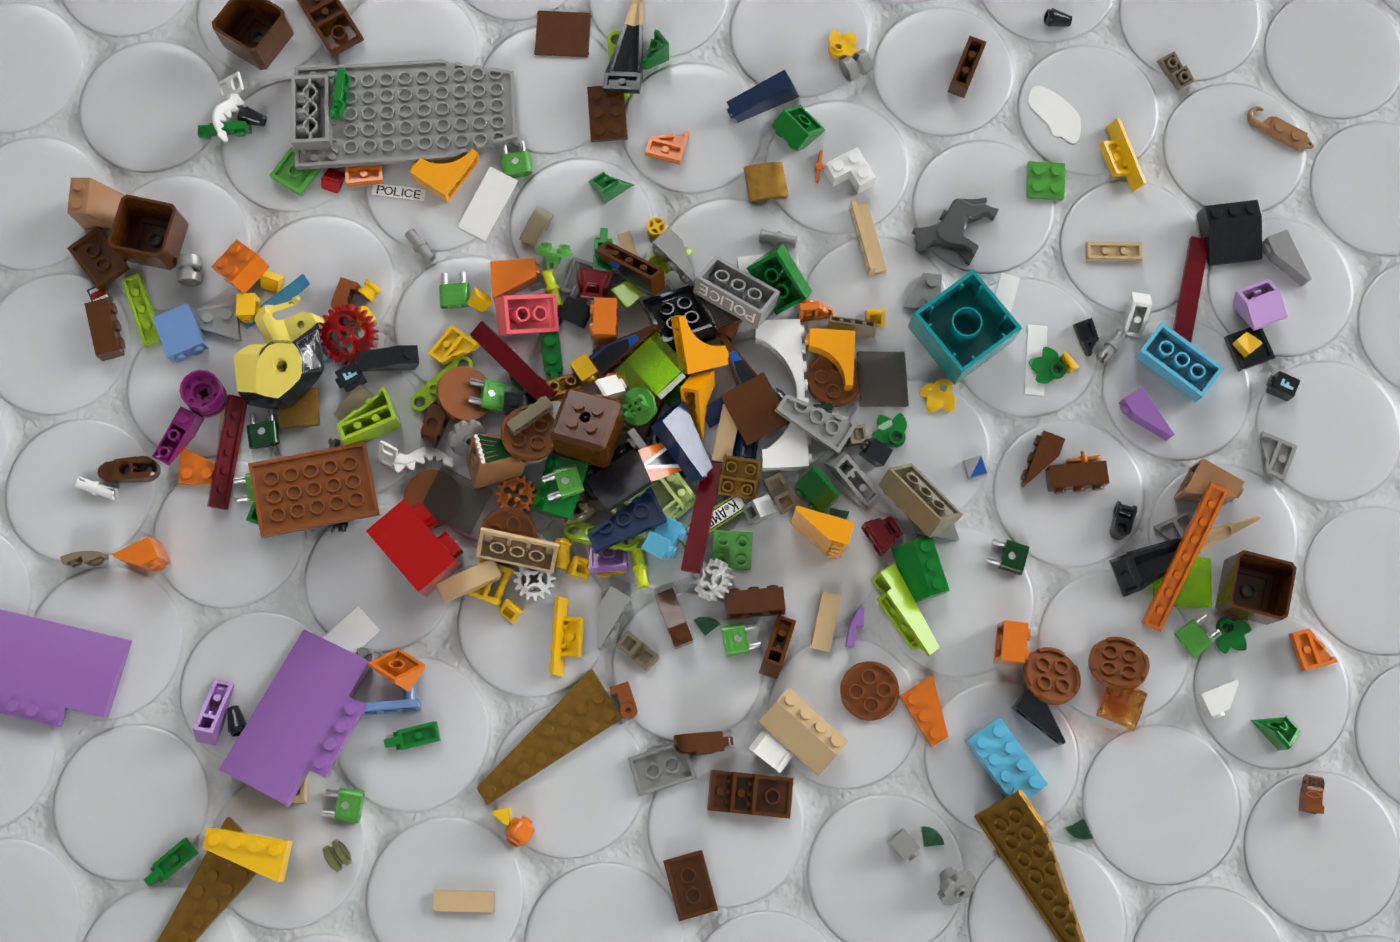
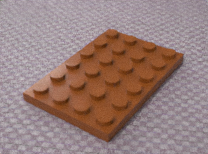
[248,442,380,538]

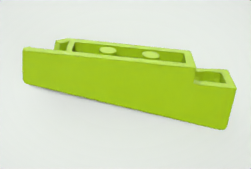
[610,247,693,308]
[870,564,939,656]

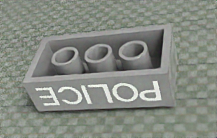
[693,256,780,329]

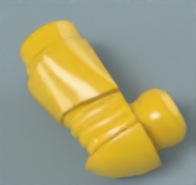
[555,537,573,570]

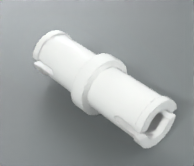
[75,477,118,500]

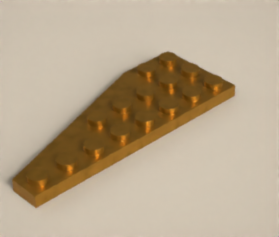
[974,789,1085,942]

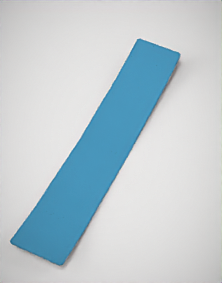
[243,274,310,329]

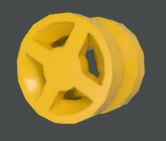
[647,217,666,240]
[357,279,381,303]

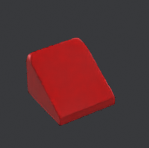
[321,168,345,194]

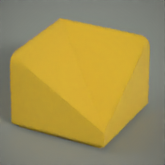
[1232,332,1263,358]

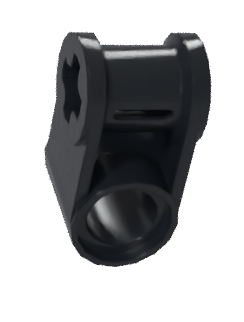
[1110,501,1137,540]

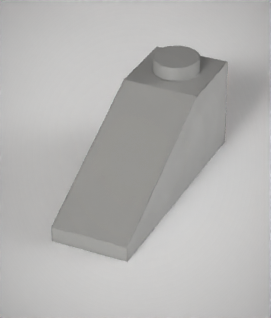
[1262,230,1311,286]
[824,452,881,508]

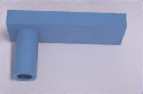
[362,684,421,716]

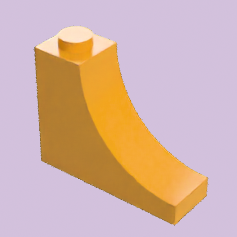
[410,149,480,202]
[670,315,729,374]
[805,328,856,391]
[680,369,715,441]

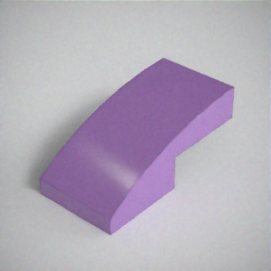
[846,607,864,648]

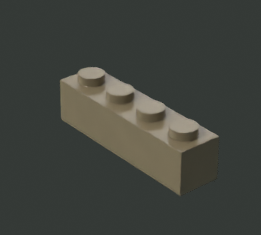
[828,315,876,338]
[506,396,553,436]

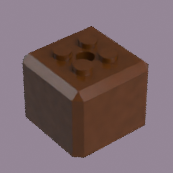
[212,0,294,70]
[108,194,189,270]
[550,387,625,468]
[1215,550,1297,625]

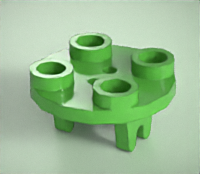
[535,242,573,269]
[621,387,657,426]

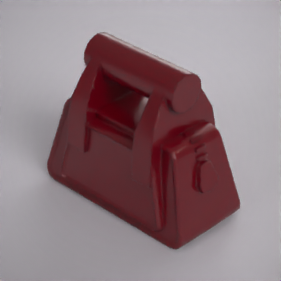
[576,267,613,300]
[861,515,903,557]

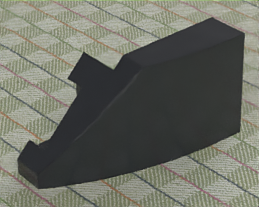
[1073,318,1099,357]

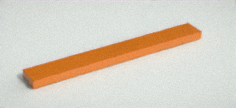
[1141,482,1229,632]

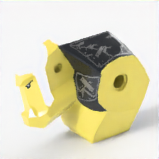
[233,295,324,410]

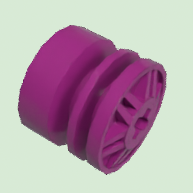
[179,370,228,418]

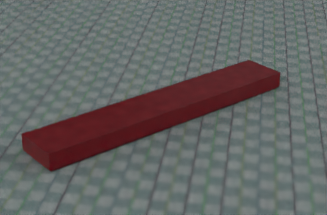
[1173,236,1207,343]
[470,320,557,401]
[207,394,247,510]
[681,462,722,574]

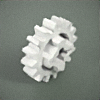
[693,558,734,601]
[513,566,556,602]

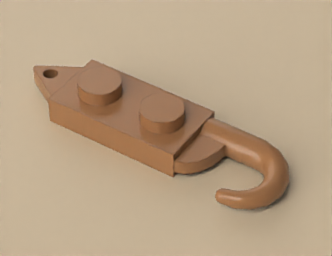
[1247,106,1314,151]

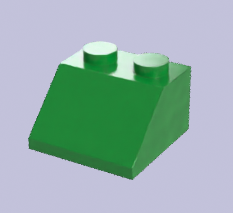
[772,105,825,151]
[794,465,840,513]

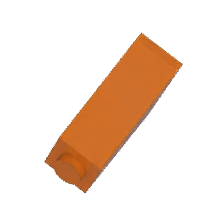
[490,258,541,303]

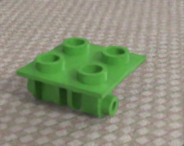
[712,530,753,570]

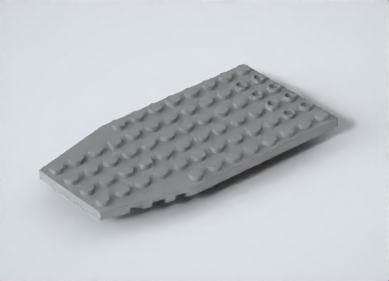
[291,59,518,170]

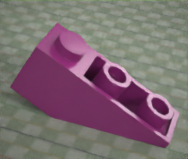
[152,406,204,466]

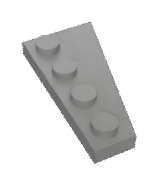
[774,394,858,455]

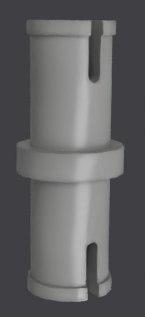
[405,229,436,264]
[759,229,798,248]
[1096,329,1127,364]

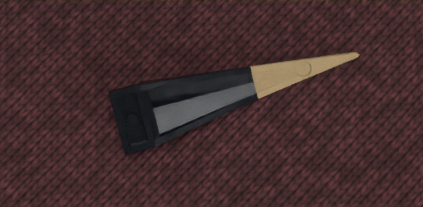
[603,0,643,94]
[1109,516,1261,597]

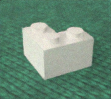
[824,147,876,194]

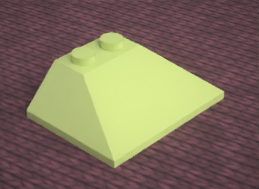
[611,472,696,548]

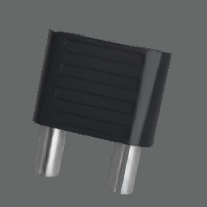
[558,286,594,329]

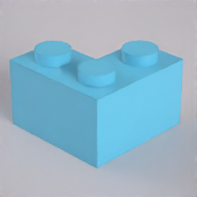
[641,515,687,560]

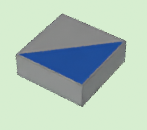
[962,455,987,480]

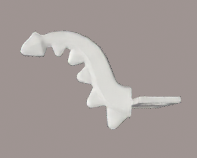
[212,72,245,142]
[378,440,454,473]

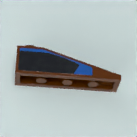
[595,241,665,297]
[589,324,663,375]
[719,333,758,386]

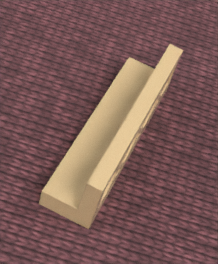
[849,199,887,277]

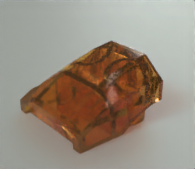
[1096,687,1148,731]

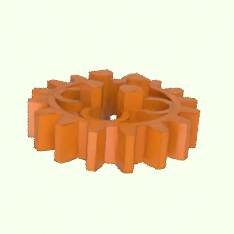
[495,476,537,512]

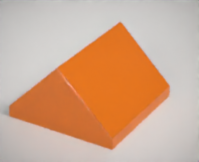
[368,648,425,692]

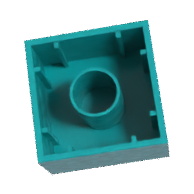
[908,269,1022,385]

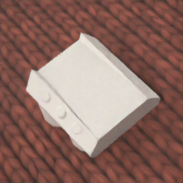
[748,728,794,773]

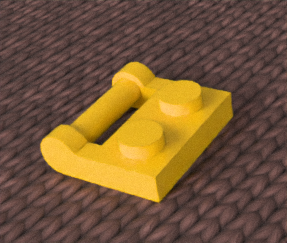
[467,558,514,607]

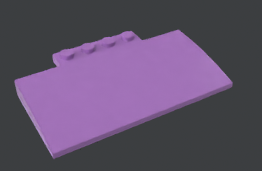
[0,609,132,727]
[219,630,370,807]

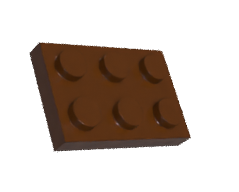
[587,86,628,143]
[67,226,131,291]
[663,850,718,921]

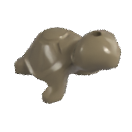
[564,491,607,525]

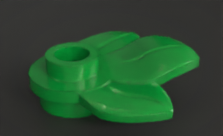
[1029,347,1066,384]
[872,413,907,448]
[1216,617,1252,654]

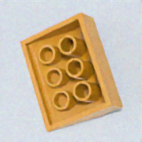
[790,505,854,559]

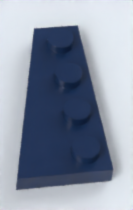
[587,487,667,553]

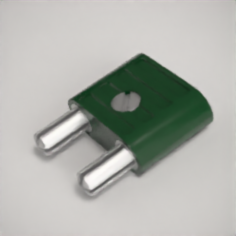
[246,409,280,449]
[987,538,1030,575]

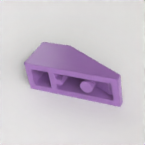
[1119,387,1175,441]
[193,679,234,745]

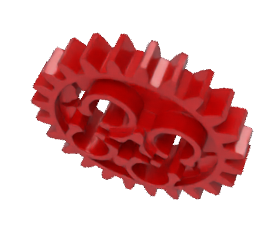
[319,304,379,365]

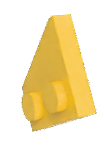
[428,324,480,366]

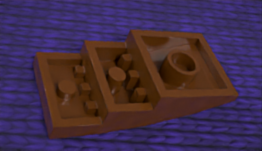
[297,0,364,57]
[707,770,794,819]

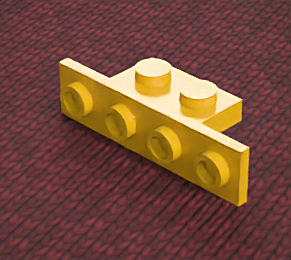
[1099,118,1147,192]
[549,596,584,677]

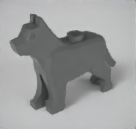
[912,198,999,265]

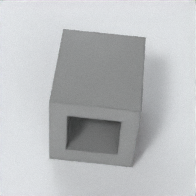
[742,495,777,525]
[887,828,920,861]

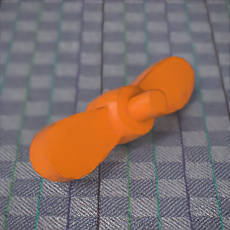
[815,150,825,183]
[1066,451,1102,464]

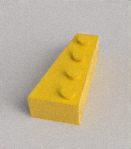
[202,827,293,883]

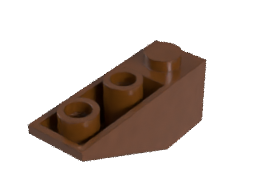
[1020,431,1065,487]

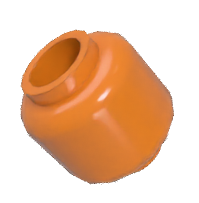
[505,816,535,848]

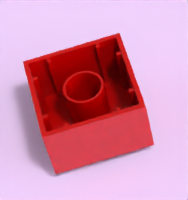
[366,499,464,597]

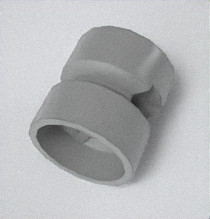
[839,49,873,82]
[176,254,202,287]

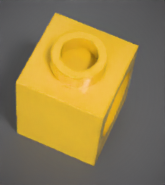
[236,293,260,323]
[570,353,599,386]

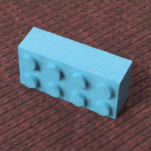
[1134,322,1224,403]
[965,717,1048,799]

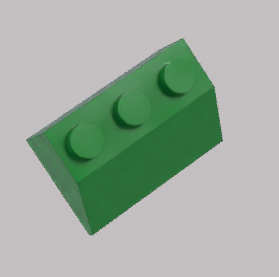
[747,244,812,315]
[531,456,589,520]
[892,536,950,602]

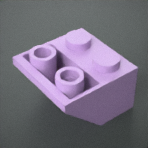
[1233,279,1288,331]

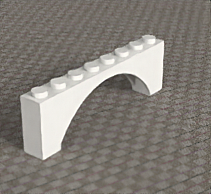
[754,319,812,472]

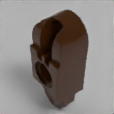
[420,403,450,448]
[98,456,161,483]
[673,731,734,756]

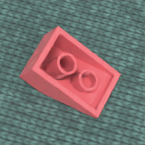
[495,294,559,336]

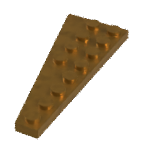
[477,669,623,805]
[157,817,257,942]

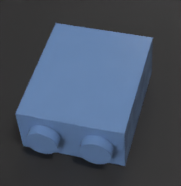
[152,303,209,363]

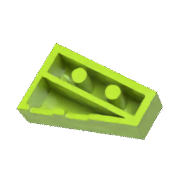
[336,386,402,445]

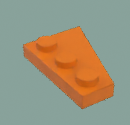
[899,675,949,747]

